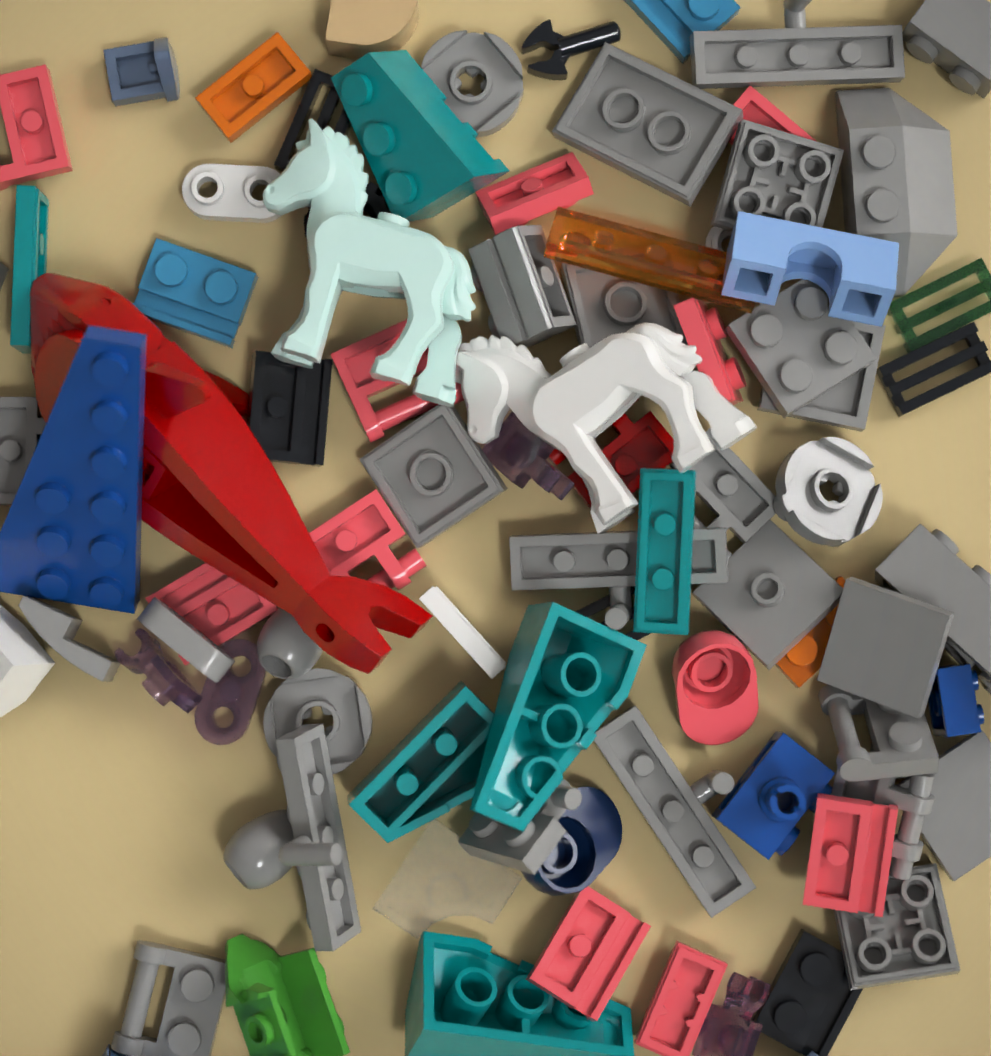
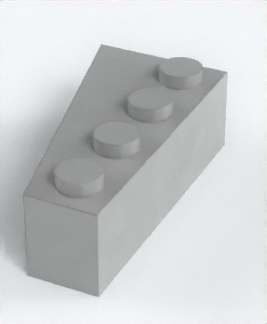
[875,524,991,695]

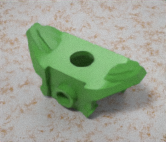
[225,934,350,1056]

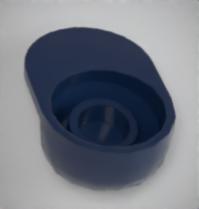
[521,786,622,896]

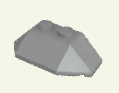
[835,88,958,297]

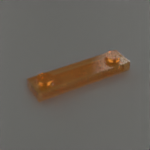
[543,207,756,314]

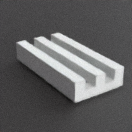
[419,586,506,679]

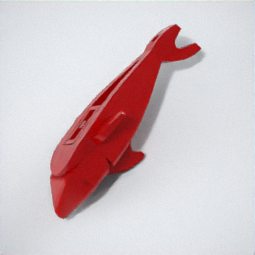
[30,273,433,674]

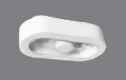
[182,164,282,223]

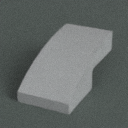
[18,596,121,682]

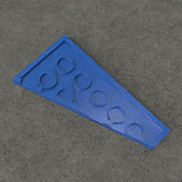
[0,325,146,614]

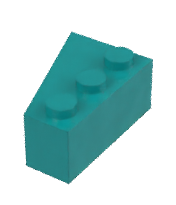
[331,50,509,222]
[347,681,494,843]

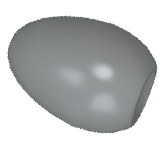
[257,608,323,680]
[223,809,294,889]

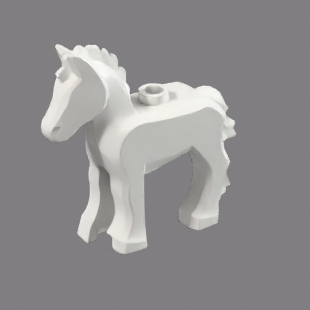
[455,322,757,534]

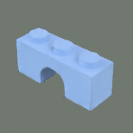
[721,211,899,327]

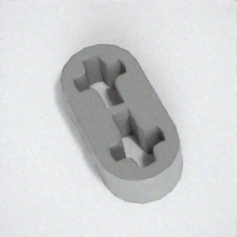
[137,597,235,683]

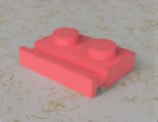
[673,297,746,405]
[145,563,279,666]
[803,793,898,917]
[526,886,651,1022]

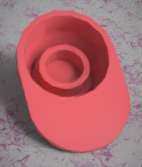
[671,630,759,745]

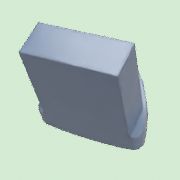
[103,37,180,106]

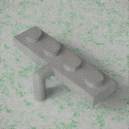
[690,0,905,89]
[509,527,729,630]
[593,705,756,918]
[275,723,361,951]

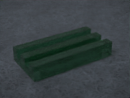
[887,258,991,353]

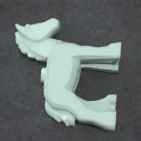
[263,118,476,407]

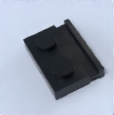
[246,350,332,467]
[750,929,863,1056]

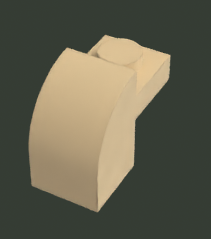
[325,0,419,59]

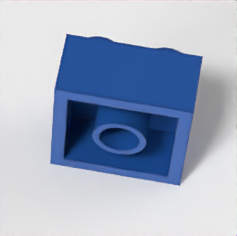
[928,664,984,737]

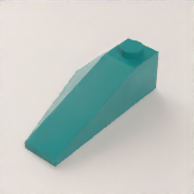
[470,602,647,831]
[405,931,634,1056]

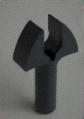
[521,19,621,80]

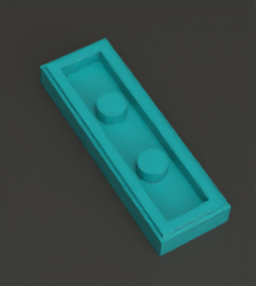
[10,185,49,354]
[633,467,697,635]

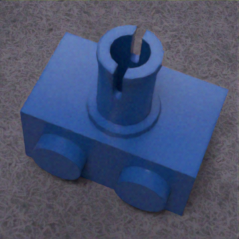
[711,731,835,860]

